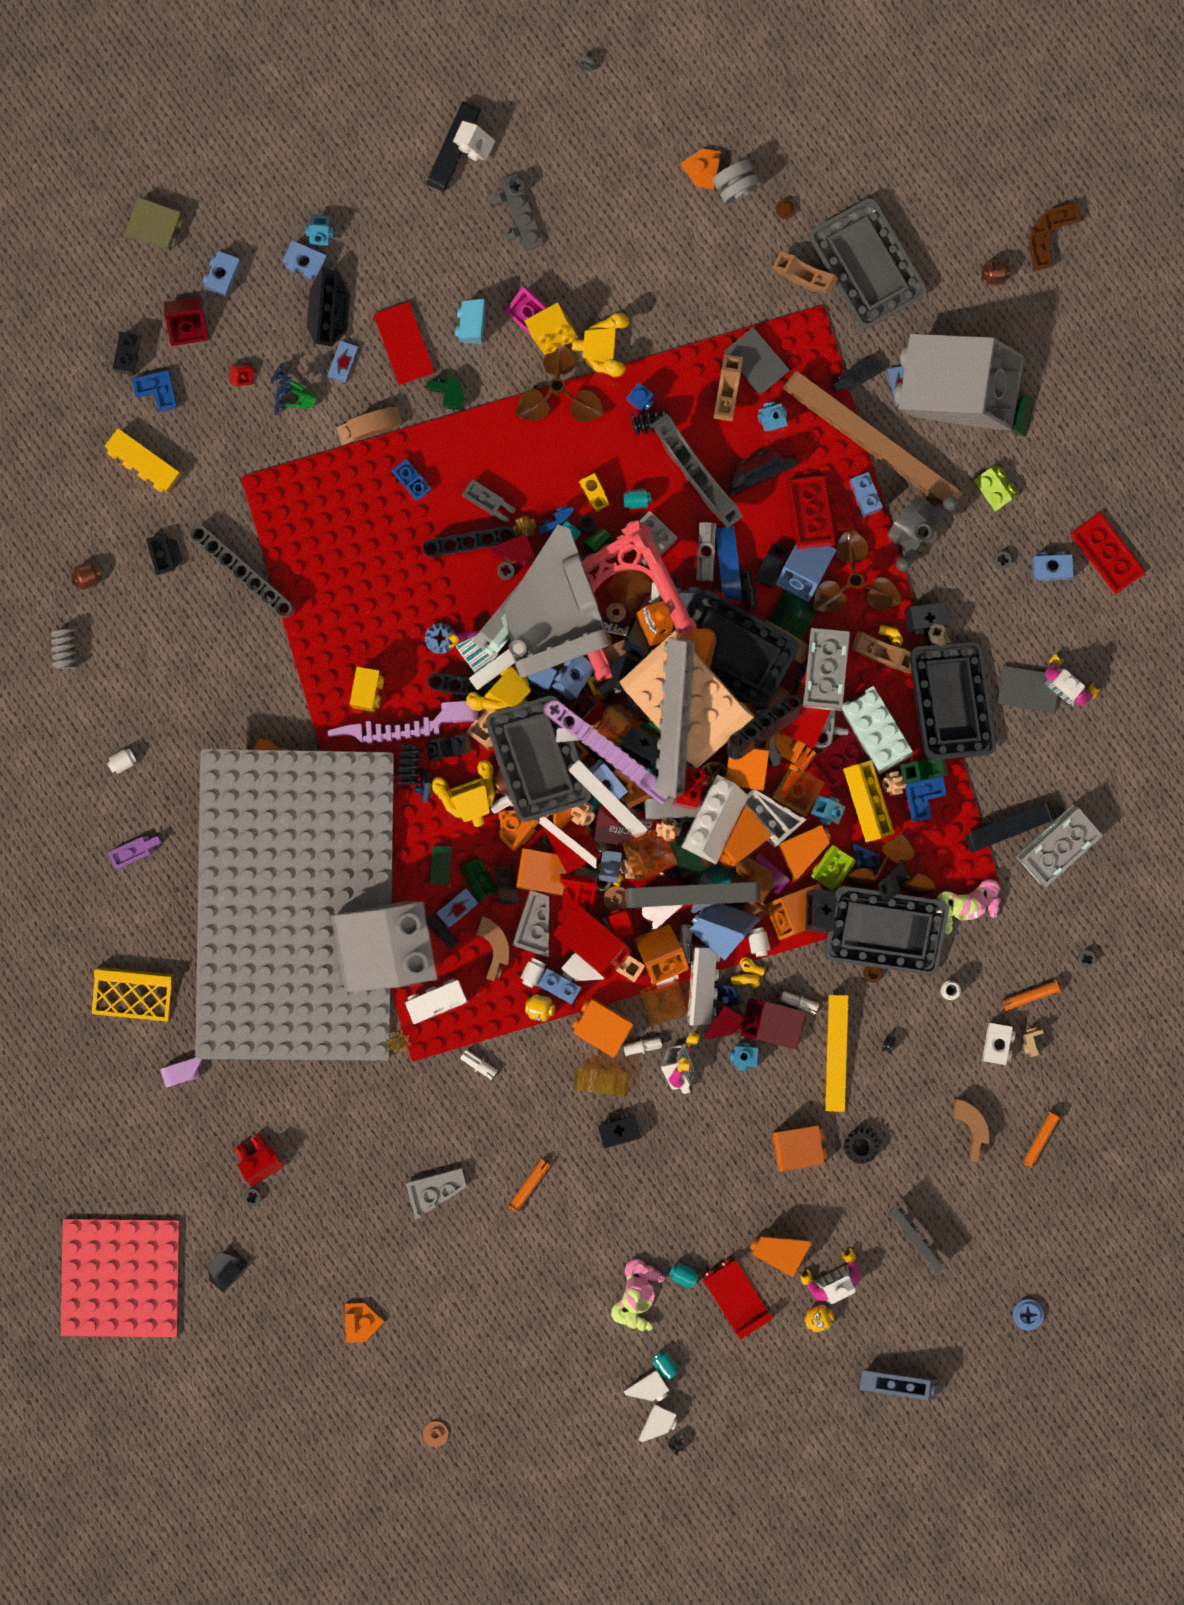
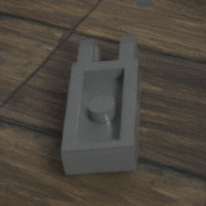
[462,479,516,523]

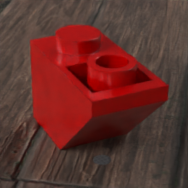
[608,908,634,939]

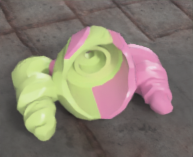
[936,879,1000,934]
[612,1259,665,1331]

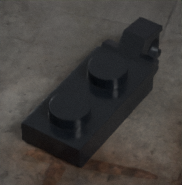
[832,355,883,393]

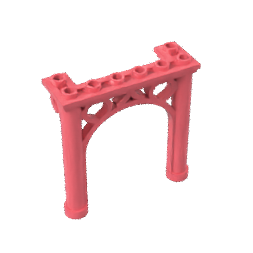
[582,521,697,682]

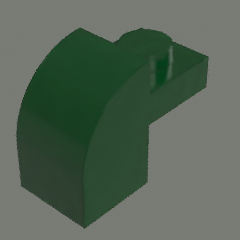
[426,376,464,411]
[900,759,948,784]

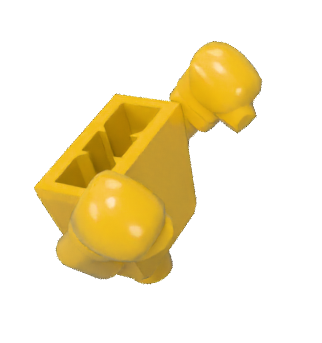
[572,313,629,377]
[466,664,531,711]
[431,760,495,827]

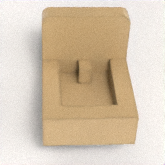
[1022,1027,1044,1057]

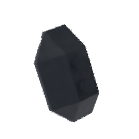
[307,268,350,347]
[728,450,800,497]

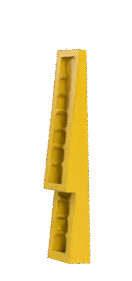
[825,995,848,1112]

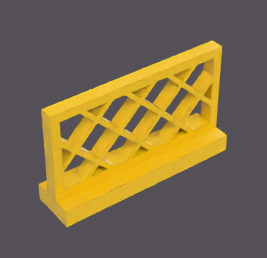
[92,967,173,1021]

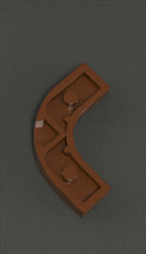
[1029,202,1081,272]

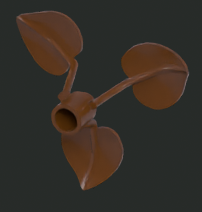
[515,345,603,422]
[813,528,901,613]
[846,833,937,895]

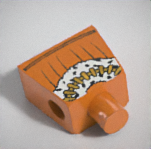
[636,601,674,646]

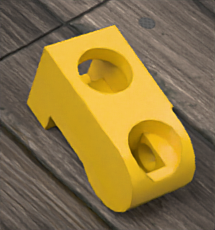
[578,473,609,512]

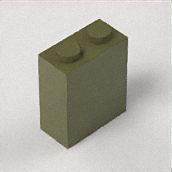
[125,197,184,251]

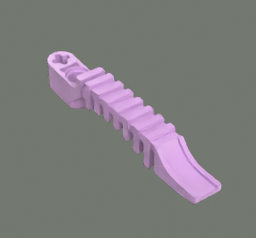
[544,700,668,805]
[328,701,479,744]
[160,1047,209,1088]

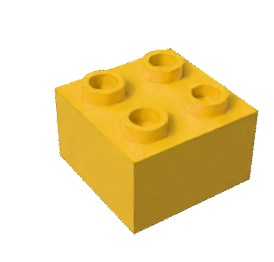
[524,303,578,355]
[350,667,384,712]

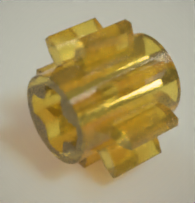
[513,516,537,537]
[386,1030,411,1055]

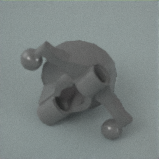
[888,495,958,572]

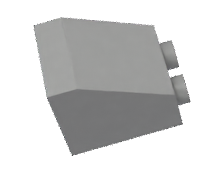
[895,334,1024,430]
[331,901,437,992]

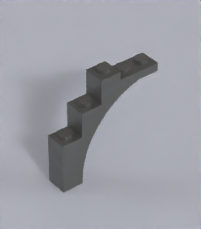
[652,413,743,528]

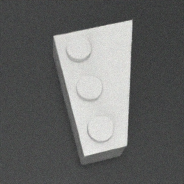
[742,790,806,848]
[405,979,468,1024]

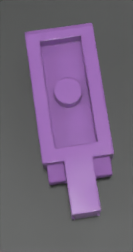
[108,836,162,870]

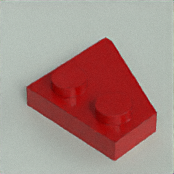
[560,873,598,911]

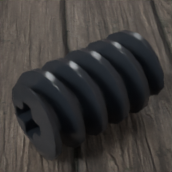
[631,409,670,437]
[397,745,423,785]

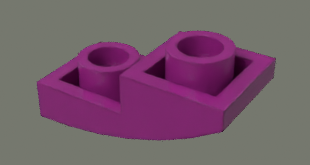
[753,853,790,894]

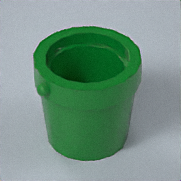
[583,528,614,554]

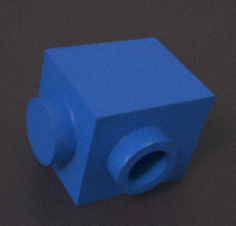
[627,383,654,413]

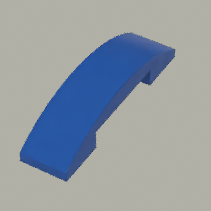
[715,526,742,602]

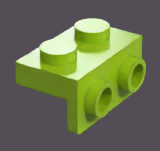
[974,465,1018,511]
[811,845,856,891]

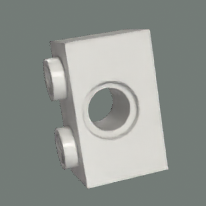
[453,121,495,161]
[982,1023,1015,1065]

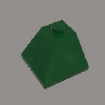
[769,590,818,640]

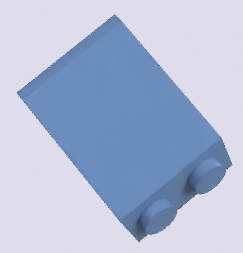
[775,545,836,602]
[690,903,760,960]

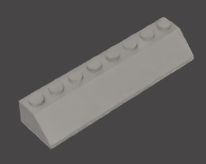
[655,637,695,798]

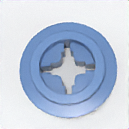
[425,623,455,654]
[1012,1299,1044,1331]

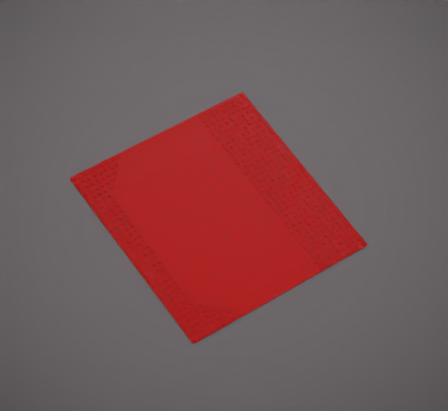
[241,306,1000,1061]

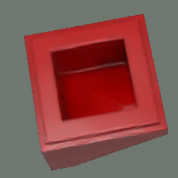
[230,363,253,387]

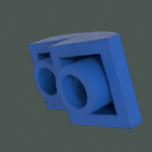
[391,458,431,501]
[539,506,574,536]

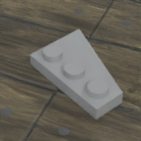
[512,890,549,957]
[406,1167,467,1220]

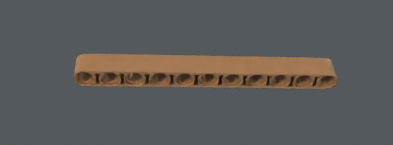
[783,372,962,506]

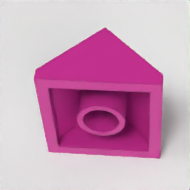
[505,286,548,336]

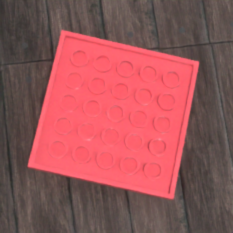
[61,1219,179,1337]

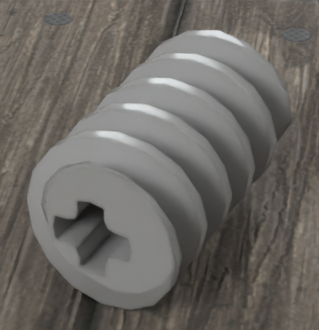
[51,629,77,669]

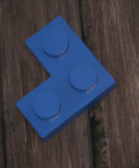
[131,370,177,412]
[905,777,947,822]

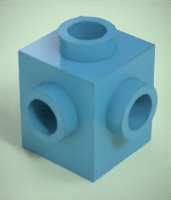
[306,214,334,246]
[758,401,788,431]
[811,796,845,825]
[730,1043,758,1071]

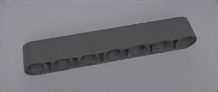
[190,525,295,618]
[626,882,761,908]

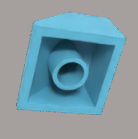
[455,299,485,344]

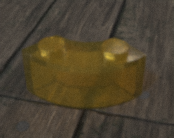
[573,1064,630,1096]

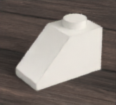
[561,953,604,981]
[624,1370,669,1401]
[639,1404,678,1442]

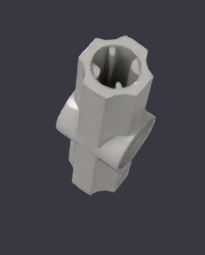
[696,522,716,582]

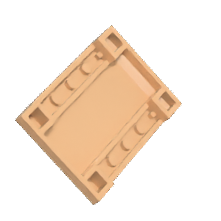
[620,630,755,768]

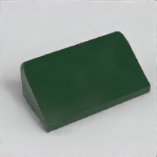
[1012,394,1035,437]
[430,846,452,886]
[460,858,498,902]

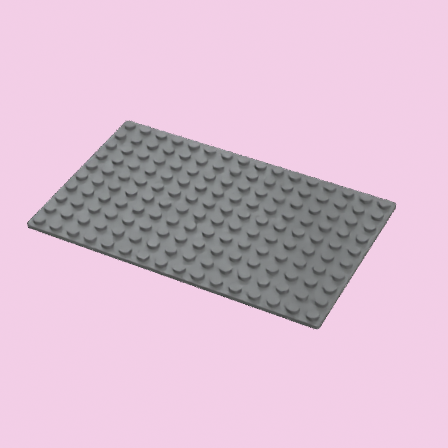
[195,749,394,1061]

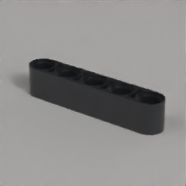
[426,101,481,192]
[423,526,516,559]
[727,695,801,760]
[964,801,1057,853]

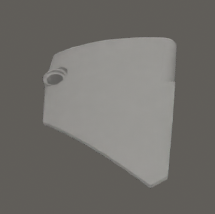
[504,525,611,678]

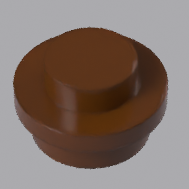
[776,200,795,219]
[863,966,883,983]

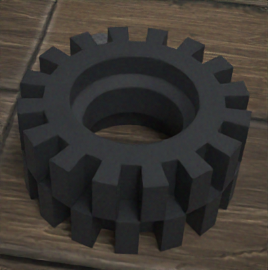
[844,1129,879,1164]

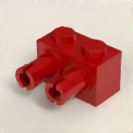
[673,766,708,810]
[234,1133,284,1187]

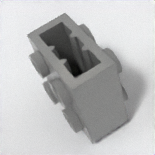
[630,511,677,566]

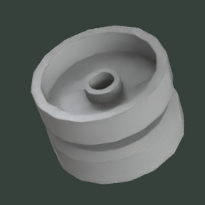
[712,160,761,204]

